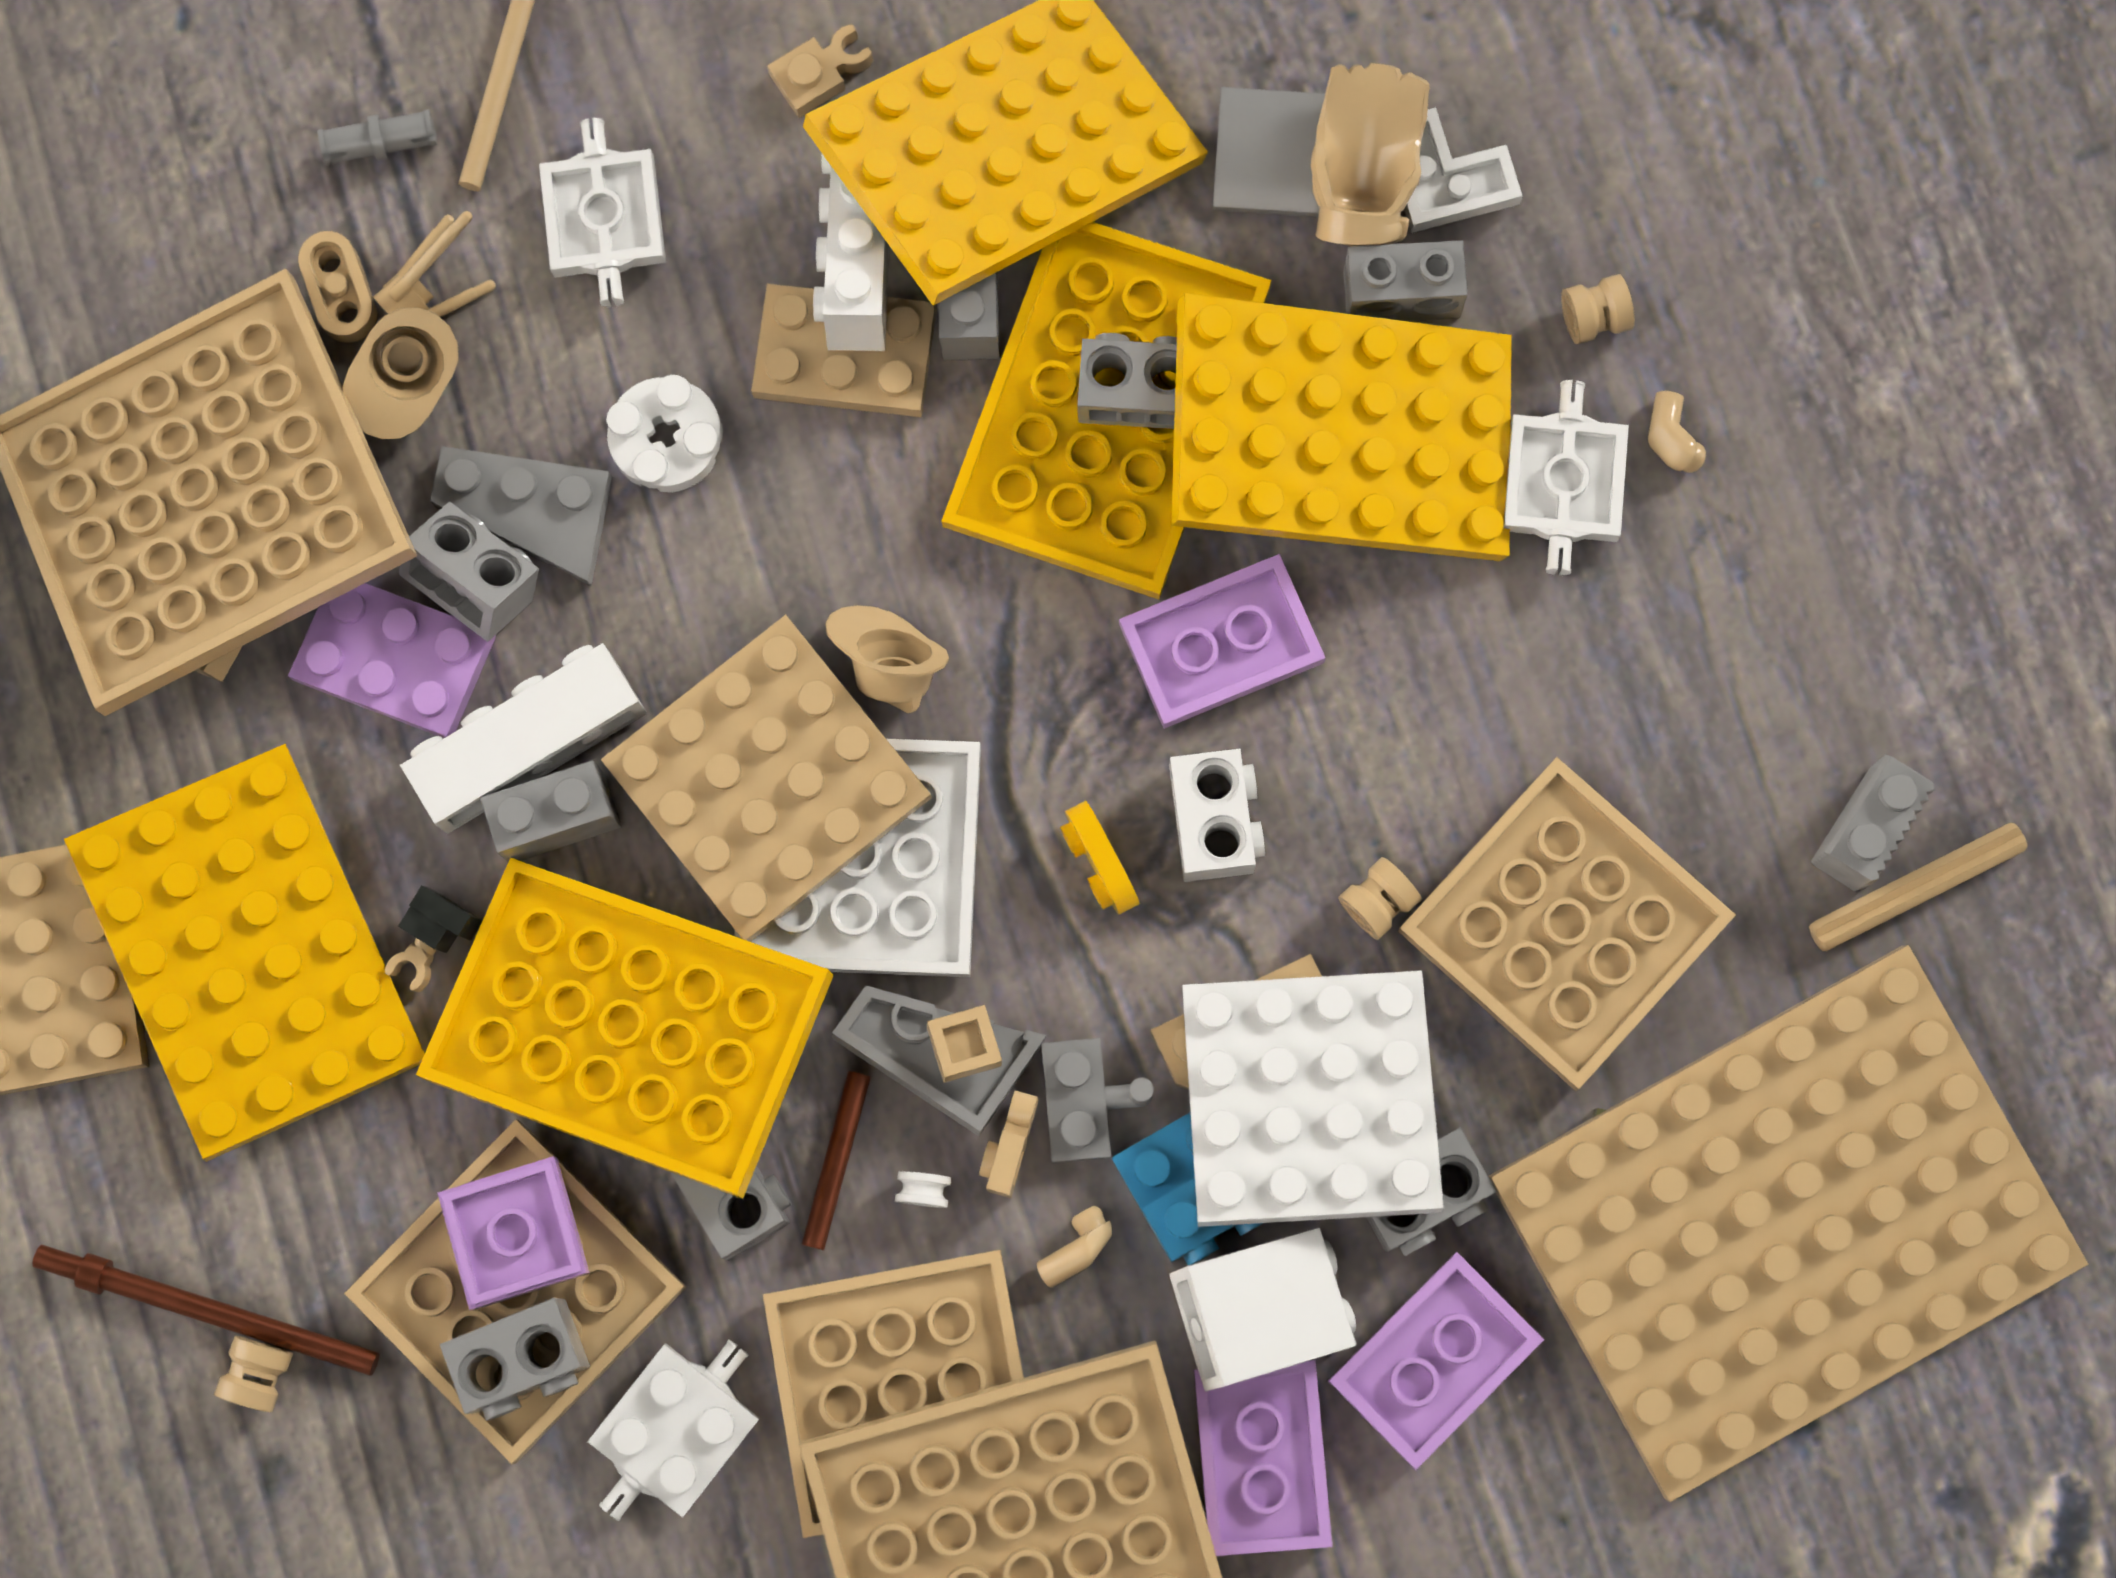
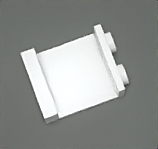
[1169,1227,1357,1392]

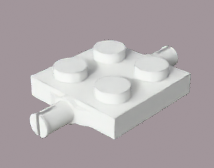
[539,118,666,307]
[1503,380,1629,575]
[588,1339,760,1521]

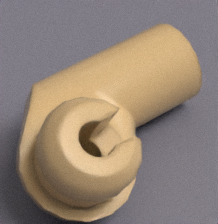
[1037,1206,1112,1288]

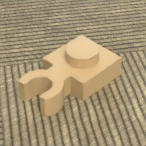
[767,25,873,118]
[979,1090,1039,1198]

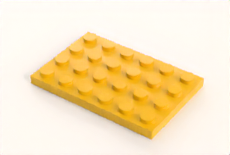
[802,0,1208,306]
[941,222,1271,600]
[1171,293,1512,561]
[64,744,425,1162]
[416,857,834,1199]

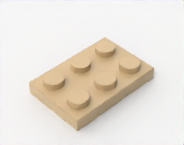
[751,284,937,417]

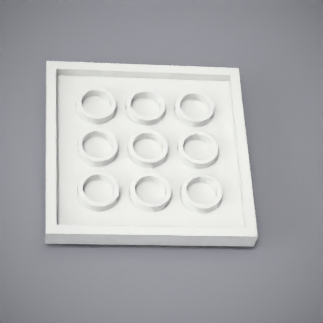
[734,739,981,977]
[1182,971,1444,1227]

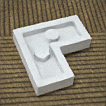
[1404,108,1523,233]

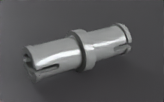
[318,109,437,166]

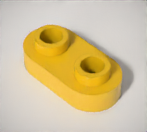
[1060,800,1140,915]

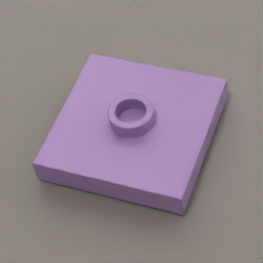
[438,1156,590,1310]

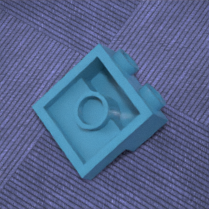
[1111,1112,1263,1266]

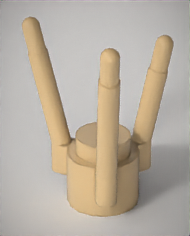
[373,211,496,317]

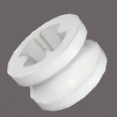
[895,1171,951,1208]

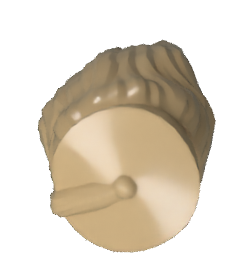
[1311,63,1430,246]

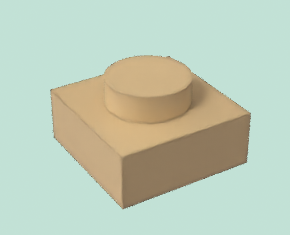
[927,1005,1002,1083]

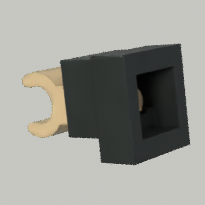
[385,885,483,992]

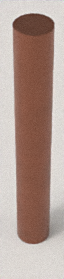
[801,1071,871,1251]

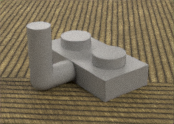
[1041,1038,1154,1164]

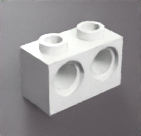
[1169,749,1265,882]

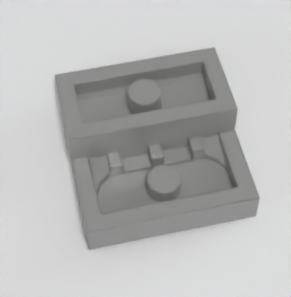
[1213,87,1325,217]

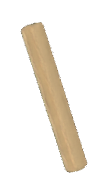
[1809,823,2028,951]

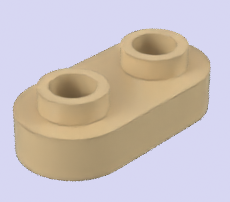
[298,231,377,343]

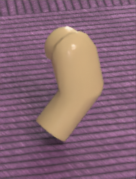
[1648,391,1706,473]

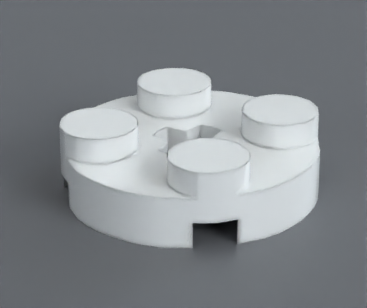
[607,375,723,492]

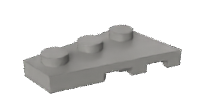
[430,446,612,587]
[832,985,1046,1137]

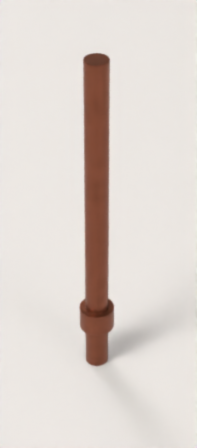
[32,1244,380,1376]

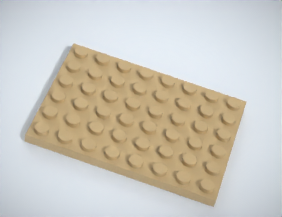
[1488,945,2089,1502]

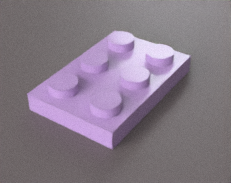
[1119,554,1326,729]
[288,583,496,738]
[1328,1252,1544,1470]
[1194,1360,1332,1556]

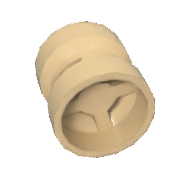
[1561,274,1635,344]
[1338,857,1422,940]
[214,1336,293,1412]

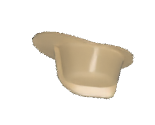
[342,308,458,439]
[825,605,949,713]

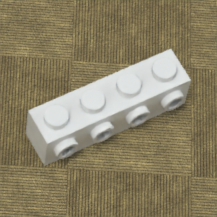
[813,153,890,351]
[400,643,647,834]

